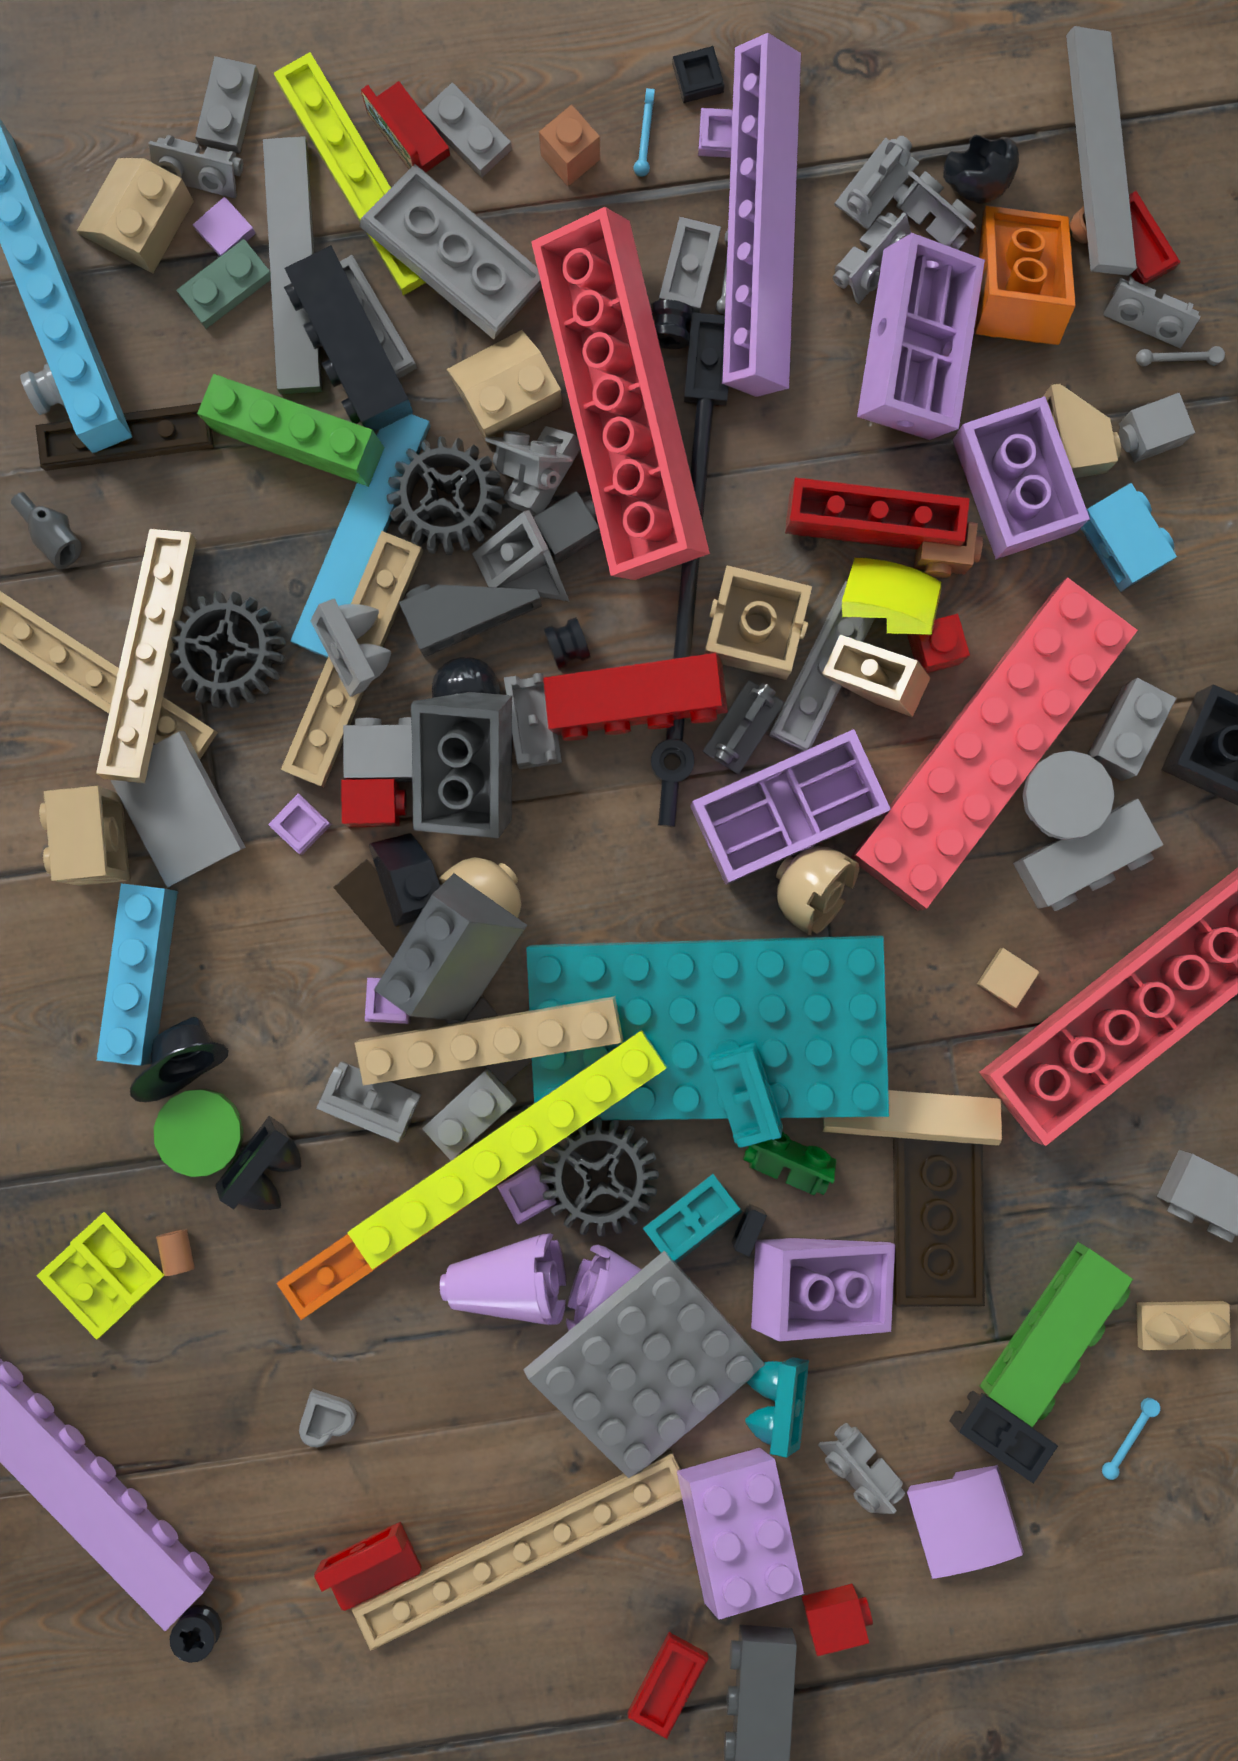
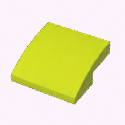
[842,558,941,635]
[36,1212,164,1340]

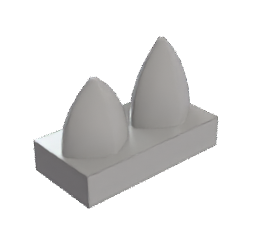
[310,598,391,697]

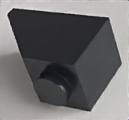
[369,833,440,927]

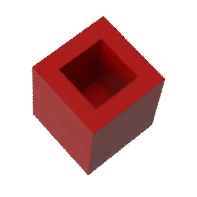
[907,613,970,673]
[341,779,407,827]
[801,1583,873,1656]

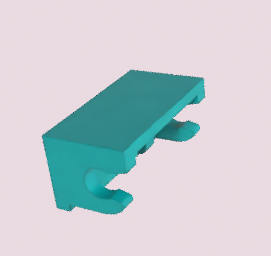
[708,1042,783,1147]
[643,1174,743,1264]

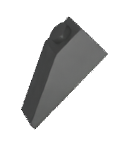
[399,584,542,658]

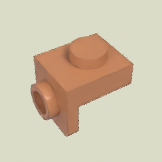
[914,522,983,578]

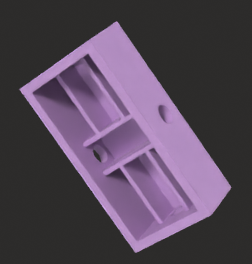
[857,233,985,440]
[690,729,891,885]

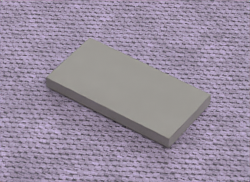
[359,164,542,339]

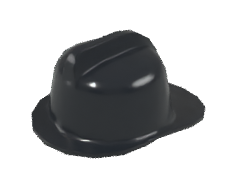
[130,1017,229,1103]

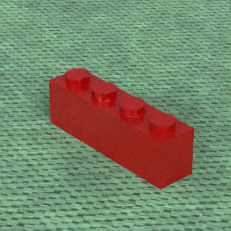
[785,477,970,549]
[543,653,728,741]

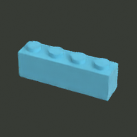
[97,883,178,1066]

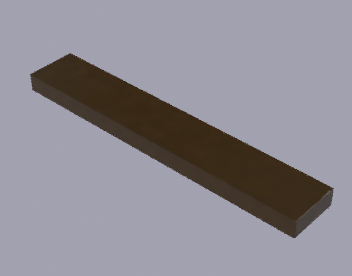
[333,859,532,1085]

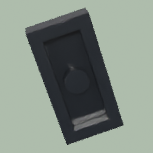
[215,1116,301,1210]

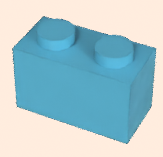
[1081,483,1177,592]

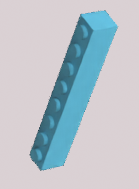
[0,119,132,453]

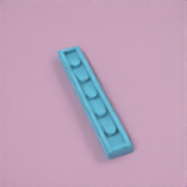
[290,414,431,658]

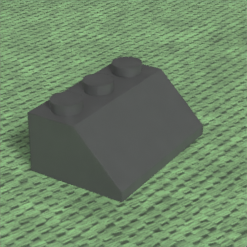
[411,692,512,838]
[374,873,527,1021]

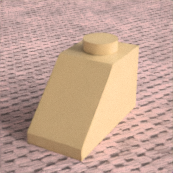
[1043,384,1121,478]
[822,635,930,717]

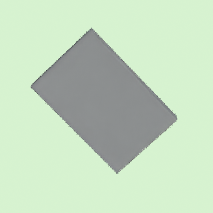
[111,731,246,887]

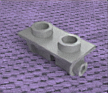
[149,135,243,199]
[834,136,919,230]
[893,170,978,250]
[832,212,911,304]
[1103,277,1201,349]
[485,431,573,491]
[818,1423,905,1514]

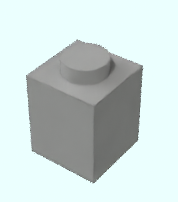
[1119,393,1195,463]

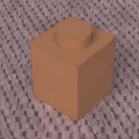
[539,104,600,187]

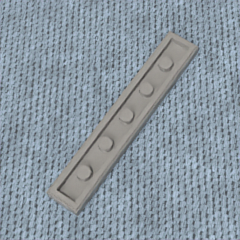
[1066,26,1137,276]
[263,136,322,394]

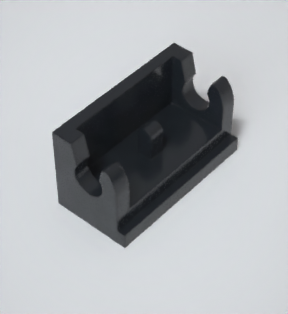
[949,1391,1058,1484]

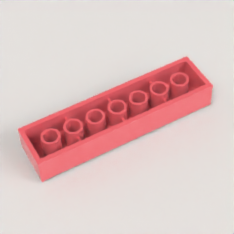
[531,207,710,580]
[850,577,1138,911]
[979,868,1238,1146]

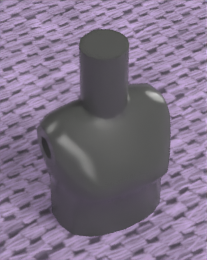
[11,492,82,569]

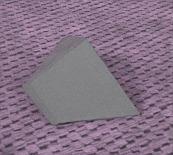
[472,510,570,602]

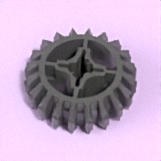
[387,436,504,555]
[169,591,286,709]
[540,1117,659,1237]

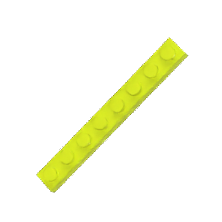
[347,1030,667,1270]

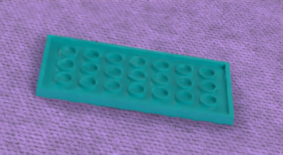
[526,936,889,1120]

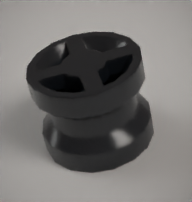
[651,299,693,349]
[544,617,591,670]
[170,1605,222,1663]

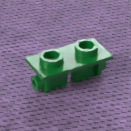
[743,1132,836,1196]

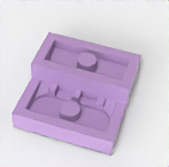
[907,1465,1024,1579]

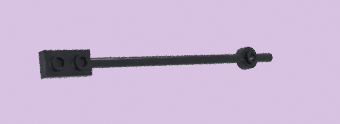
[651,313,729,827]

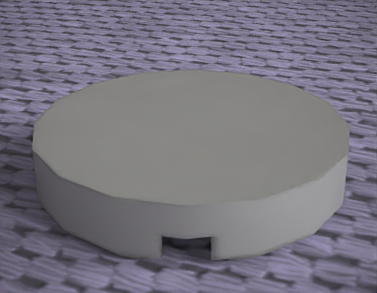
[1022,751,1115,840]

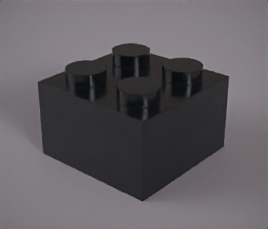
[1161,684,1238,805]

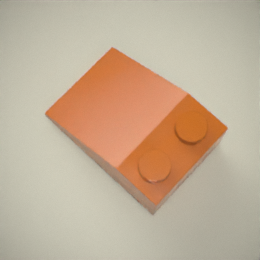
[975,205,1075,345]

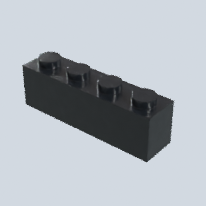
[284,245,413,432]

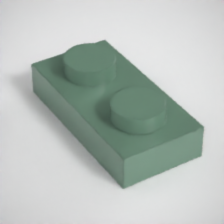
[177,239,271,329]

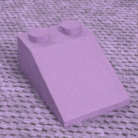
[751,1238,895,1342]

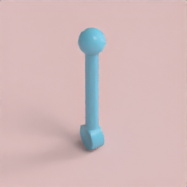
[633,88,655,177]
[1102,1398,1160,1480]

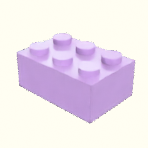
[953,396,1090,559]
[677,1448,804,1620]

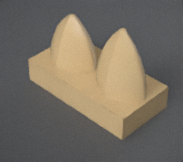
[1136,1301,1231,1350]

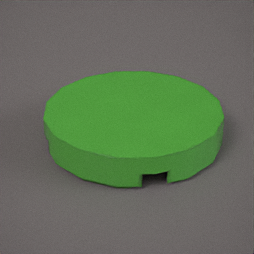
[153,1089,244,1177]

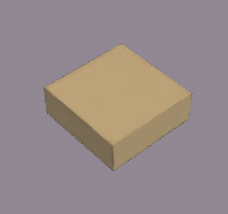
[977,948,1039,1008]

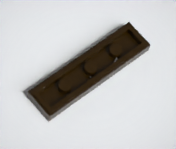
[35,403,214,471]

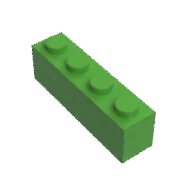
[197,374,385,487]
[980,1242,1134,1427]

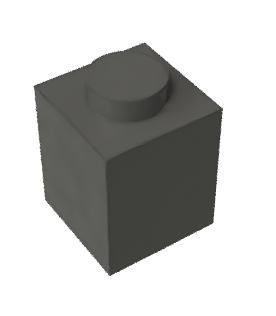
[533,491,600,565]

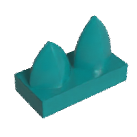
[745,1357,809,1458]

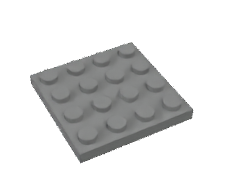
[523,1251,765,1478]

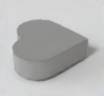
[299,1389,357,1447]

